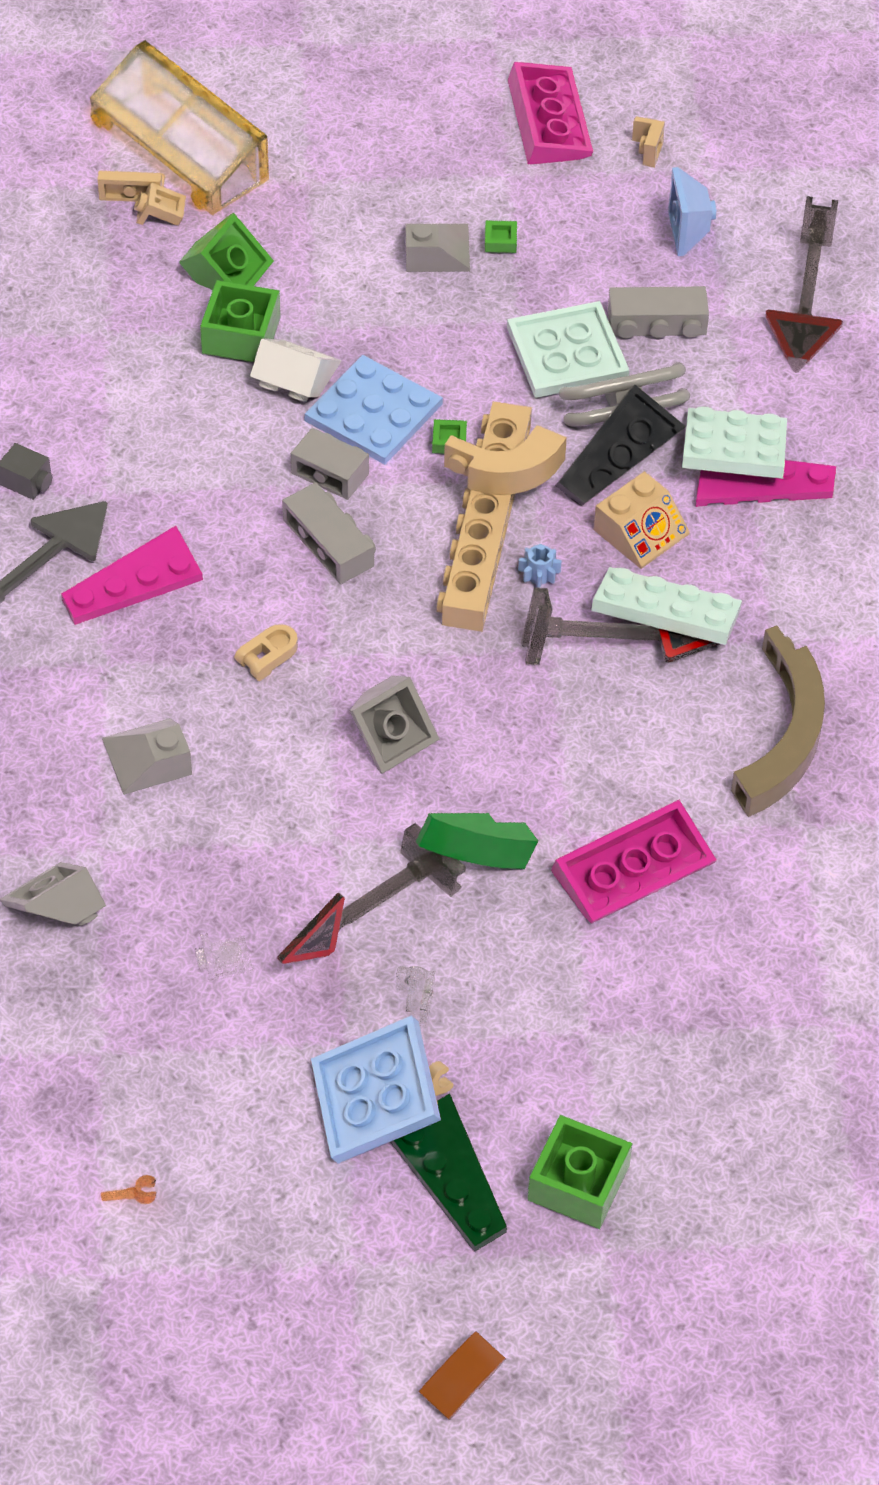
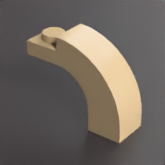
[444,425,567,495]

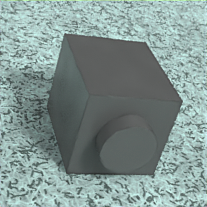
[0,443,53,500]

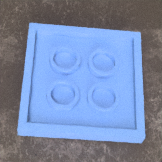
[304,355,443,465]
[311,1015,441,1163]

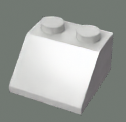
[250,339,341,402]

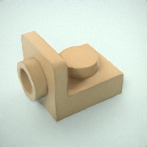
[632,116,665,168]
[134,182,186,226]

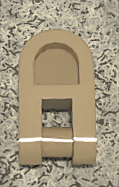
[234,624,298,682]

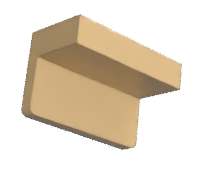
[97,171,165,202]

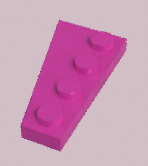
[696,460,836,507]
[61,526,203,625]

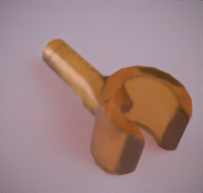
[101,1175,157,1204]

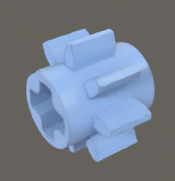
[518,544,562,587]

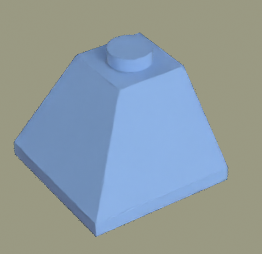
[668,167,716,256]

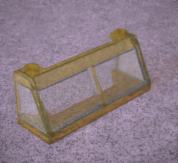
[90,40,269,215]

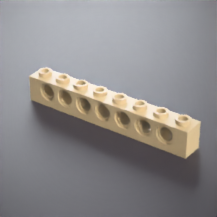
[437,401,532,632]

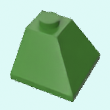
[179,213,274,290]

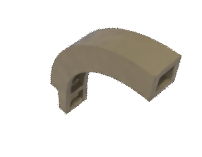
[731,625,825,817]

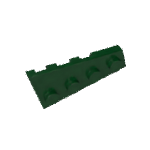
[390,1093,507,1252]

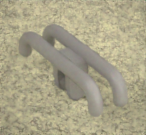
[559,362,690,426]

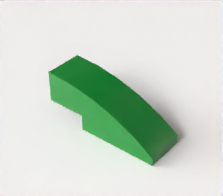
[415,813,538,869]

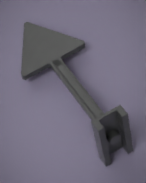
[0,501,108,604]

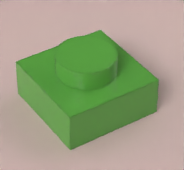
[485,220,517,253]
[432,419,467,454]

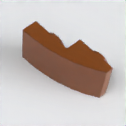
[418,1331,506,1420]

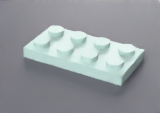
[591,567,742,645]

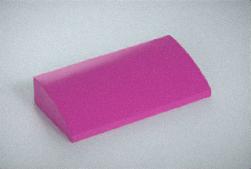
[508,62,593,165]
[551,799,717,924]

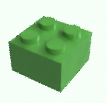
[200,280,281,362]
[528,1115,633,1229]

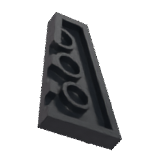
[555,385,686,506]

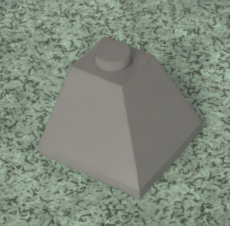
[405,224,470,272]
[349,676,440,774]
[102,718,192,795]
[0,862,106,926]

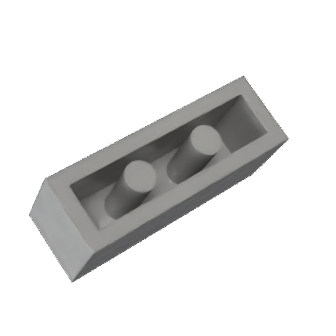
[608,286,709,338]
[282,482,376,585]

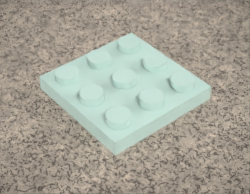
[507,301,630,398]
[682,407,787,479]

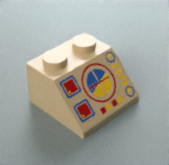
[594,471,690,569]

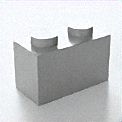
[290,427,369,500]

